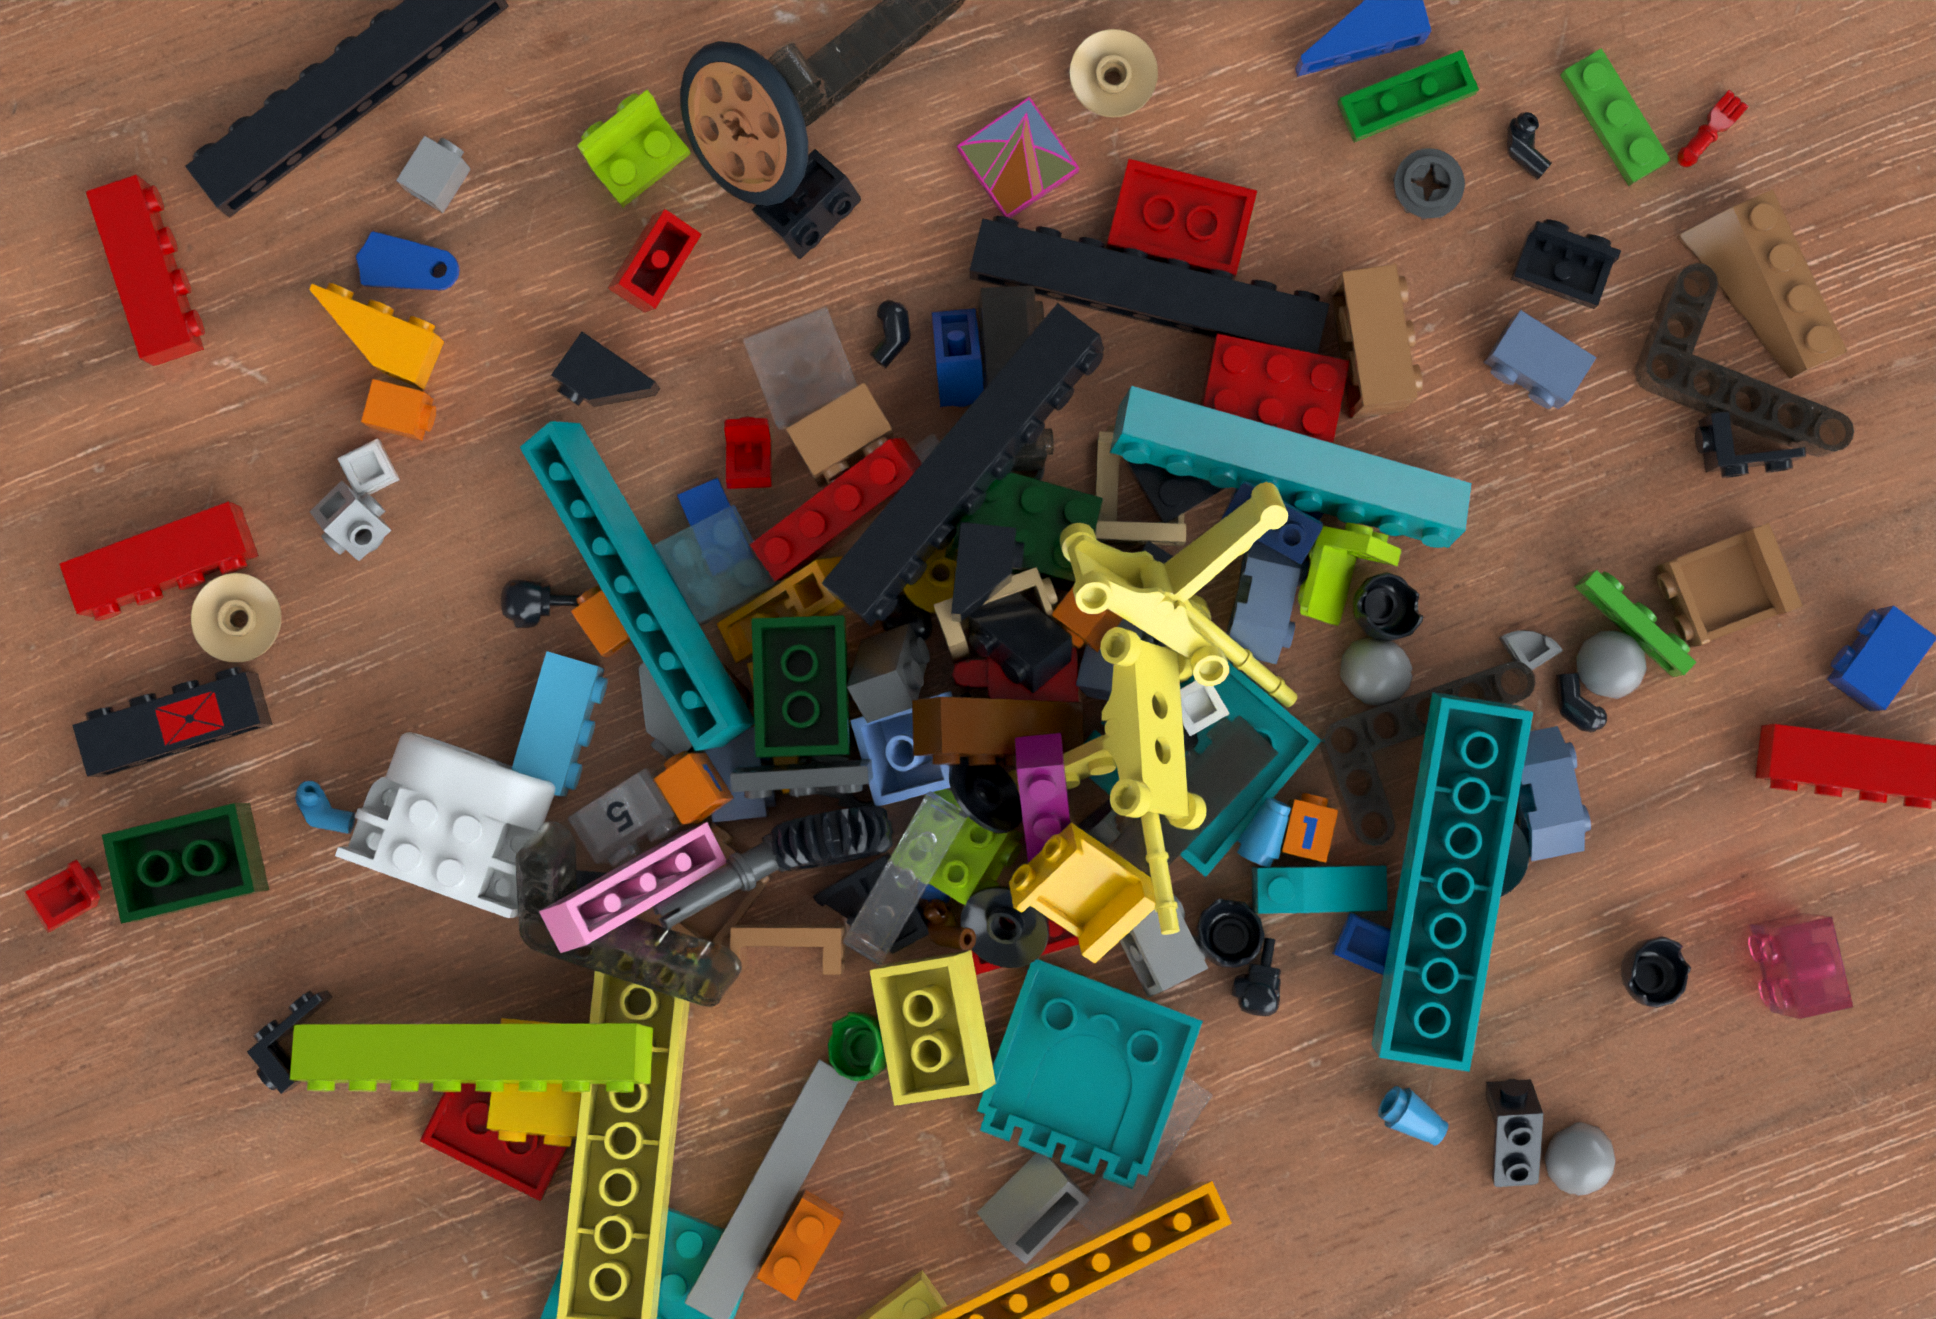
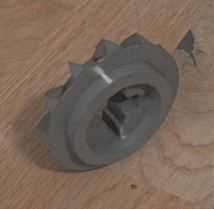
[1393,148,1465,220]

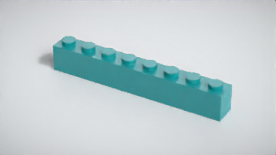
[1110,386,1472,548]
[519,421,755,751]

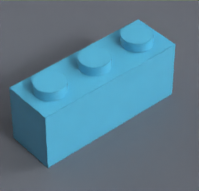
[511,651,608,797]

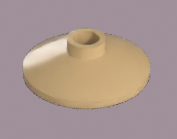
[1069,29,1158,117]
[191,573,281,663]

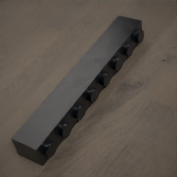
[185,0,509,218]
[970,216,1330,354]
[822,303,1105,627]

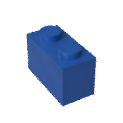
[1827,605,1936,712]

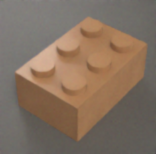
[1330,264,1423,420]

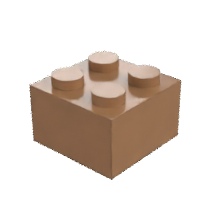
[786,383,894,487]

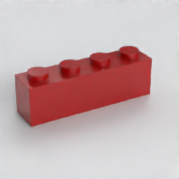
[85,174,205,366]
[750,438,922,581]
[59,501,259,621]
[1755,724,1936,809]

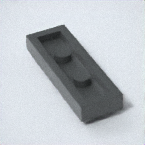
[730,759,873,799]

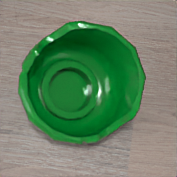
[828,1012,887,1081]

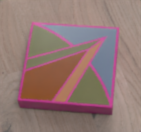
[957,97,1080,218]

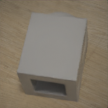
[396,135,471,213]

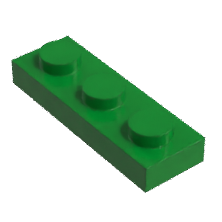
[1337,50,1479,143]

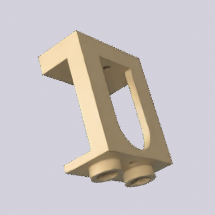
[1095,425,1186,546]
[934,567,1058,664]

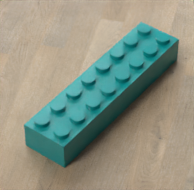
[1371,692,1533,1072]

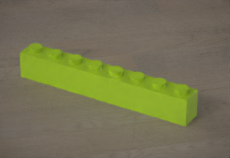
[290,1023,653,1093]

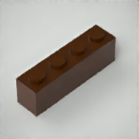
[912,697,1084,766]

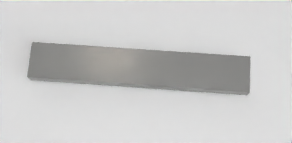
[685,1059,859,1319]

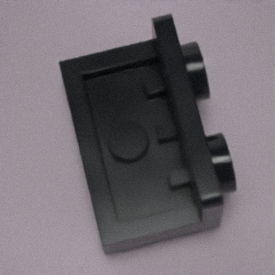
[1511,219,1621,309]

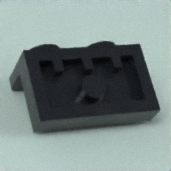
[751,149,861,259]

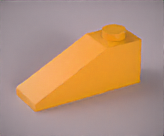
[716,556,845,663]

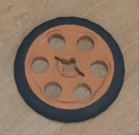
[680,41,808,206]

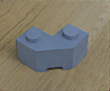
[1226,540,1309,664]
[1518,726,1591,861]

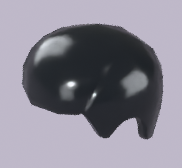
[1353,572,1424,641]
[1195,898,1265,968]
[1621,936,1691,1008]

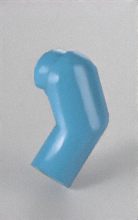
[295,781,355,834]

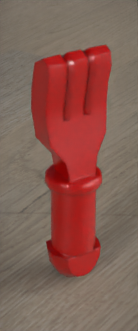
[1677,89,1749,168]

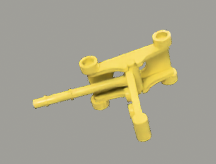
[1060,482,1298,708]
[1008,627,1206,935]

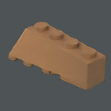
[1677,189,1848,378]

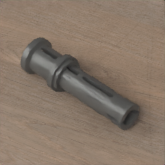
[653,834,787,931]

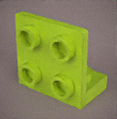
[577,90,691,208]

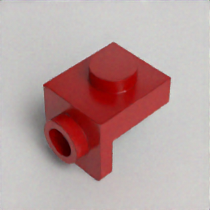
[724,416,772,489]
[24,859,102,933]

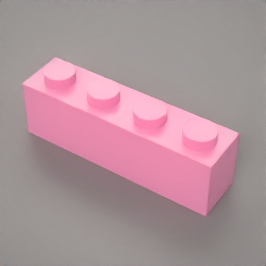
[539,822,726,953]

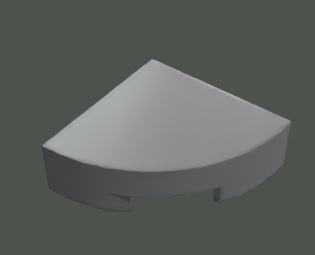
[1499,630,1563,675]

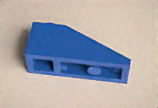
[1295,0,1432,77]

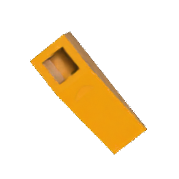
[309,283,444,390]

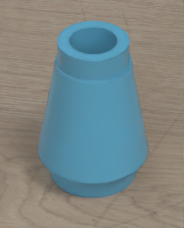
[1237,797,1292,867]
[1378,1086,1449,1146]

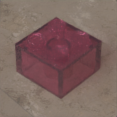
[1748,913,1853,1019]

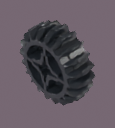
[770,805,893,871]

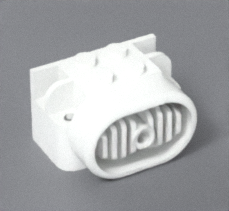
[335,732,555,918]

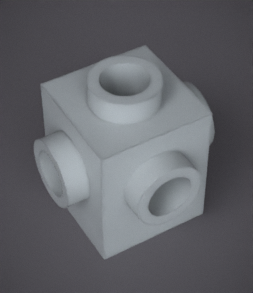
[309,481,391,561]

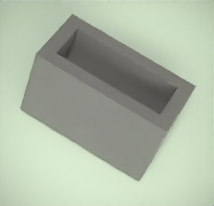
[977,1153,1090,1264]

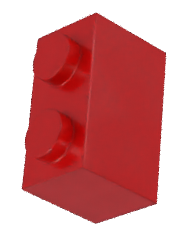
[608,209,702,313]

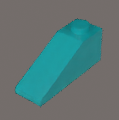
[1252,865,1388,914]

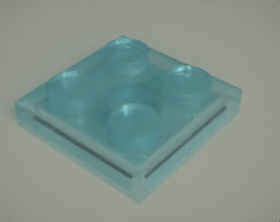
[654,505,776,624]

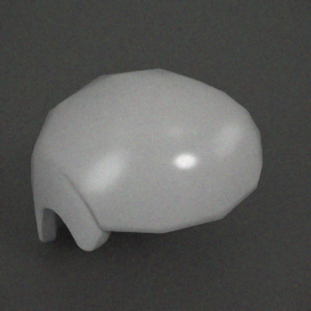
[1576,631,1647,699]
[1340,636,1413,707]
[1544,1122,1616,1196]

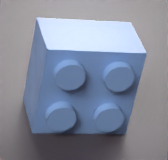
[850,691,953,806]

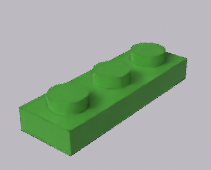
[1560,48,1671,186]
[1574,570,1696,678]

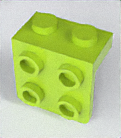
[1298,523,1402,626]
[894,789,1023,906]

